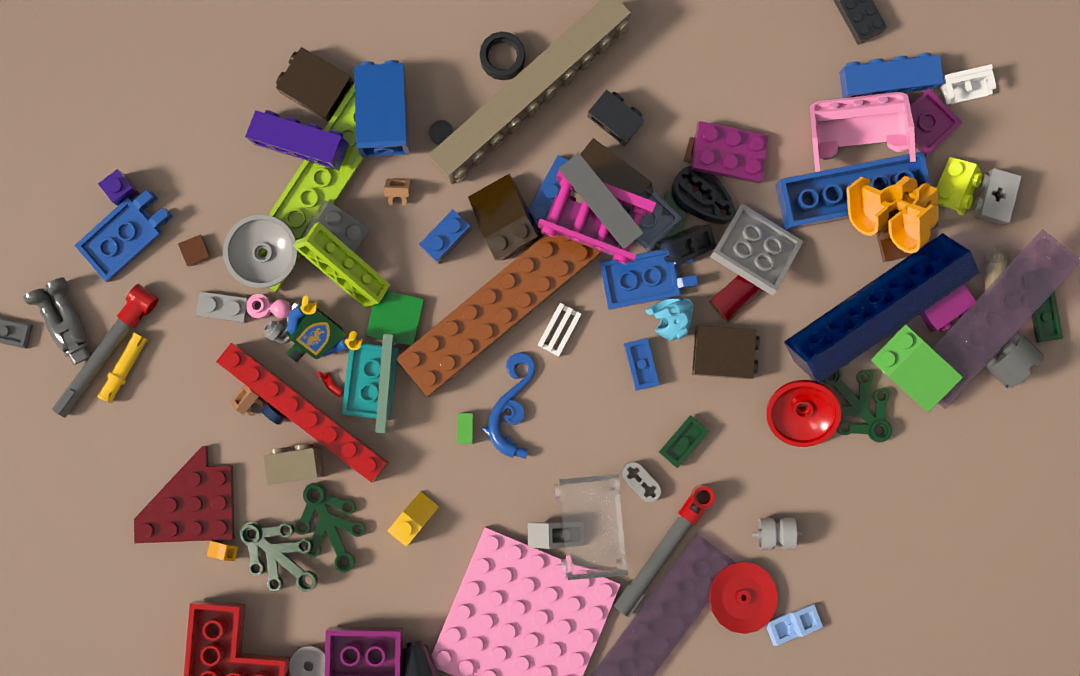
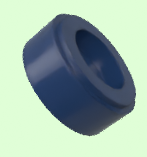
[262,403,287,425]

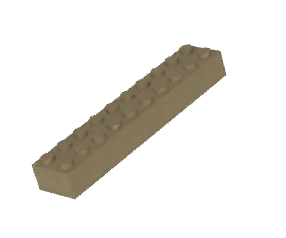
[429,0,631,185]

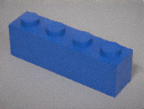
[839,53,944,98]

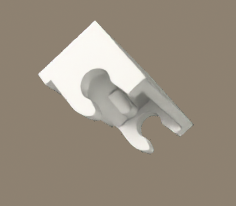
[940,64,996,106]

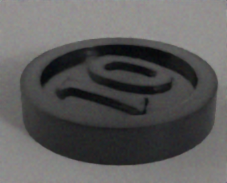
[429,120,453,145]

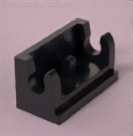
[657,225,716,264]

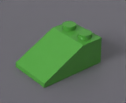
[871,324,963,413]

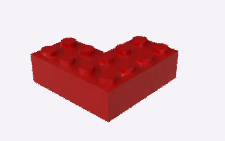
[184,600,290,676]

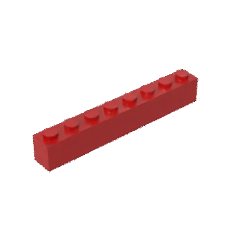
[216,343,389,483]

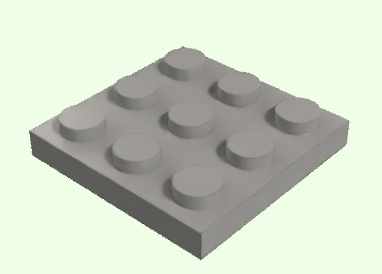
[710,204,803,296]

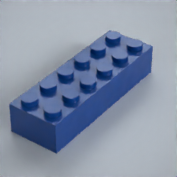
[775,151,931,231]

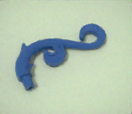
[482,352,536,459]

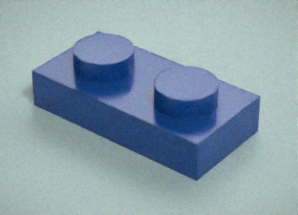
[623,338,660,391]

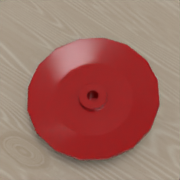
[709,562,778,634]

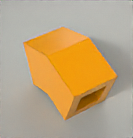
[207,540,238,562]

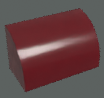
[709,275,764,323]

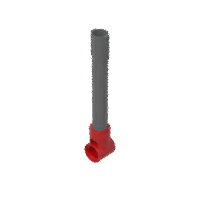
[52,284,159,418]
[613,485,715,617]

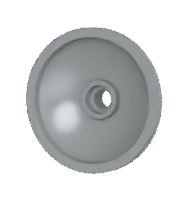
[223,214,298,288]

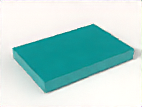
[341,343,399,420]

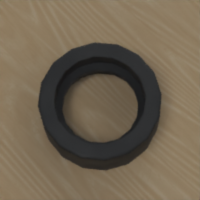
[479,31,525,80]

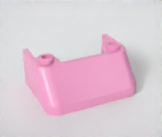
[810,92,916,172]

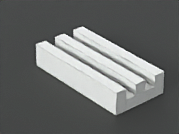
[537,303,581,357]

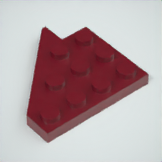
[134,446,234,544]

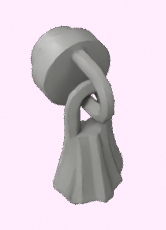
[263,302,302,344]

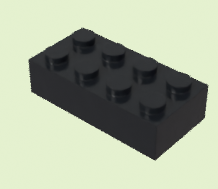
[834,0,887,44]

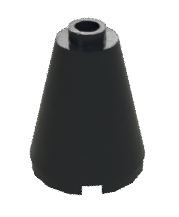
[401,641,440,676]

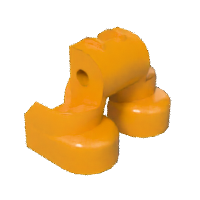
[847,176,939,253]

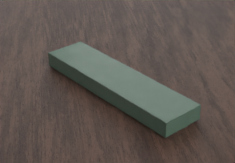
[375,334,395,433]

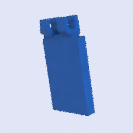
[74,190,173,282]
[599,249,698,310]

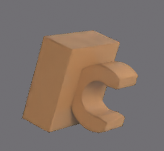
[384,179,411,206]
[230,385,263,416]

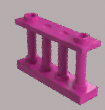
[538,166,656,264]

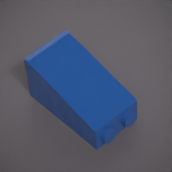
[354,60,410,157]

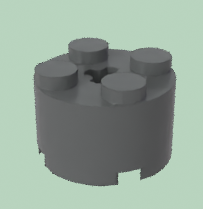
[984,330,1044,389]

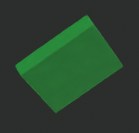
[366,291,424,346]

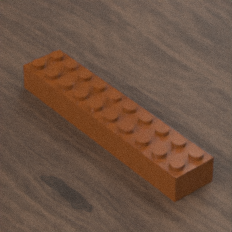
[396,234,604,397]

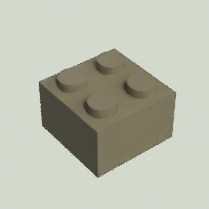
[263,444,324,485]

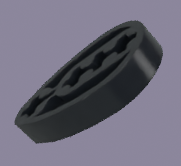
[671,166,735,225]

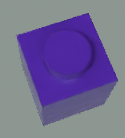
[98,169,140,206]

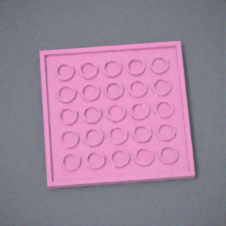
[431,527,621,676]

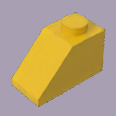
[388,492,440,547]

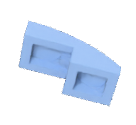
[766,604,823,646]

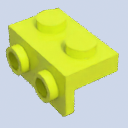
[936,157,983,215]

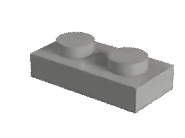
[196,292,248,323]

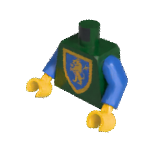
[287,295,363,362]

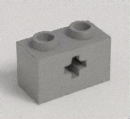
[973,168,1022,226]

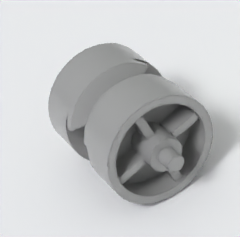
[752,518,802,550]

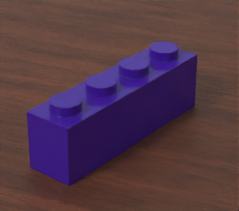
[245,110,349,171]

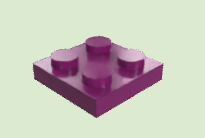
[910,88,962,157]

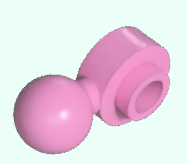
[246,294,291,319]

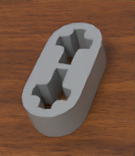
[622,462,661,502]

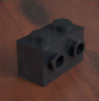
[587,89,644,147]

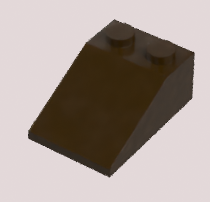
[468,173,543,260]

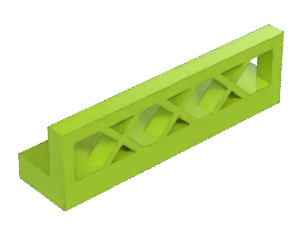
[293,222,391,307]

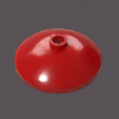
[766,380,841,447]

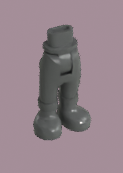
[23,277,91,365]

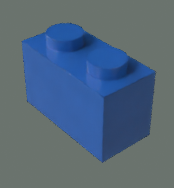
[419,209,472,264]

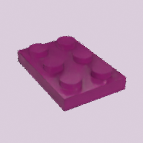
[690,121,769,183]

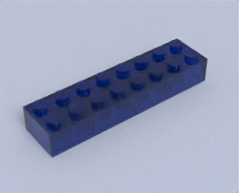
[784,233,979,383]

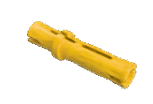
[97,332,148,404]

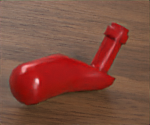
[316,371,344,397]

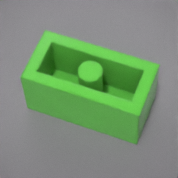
[457,413,474,444]

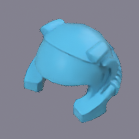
[645,298,693,341]

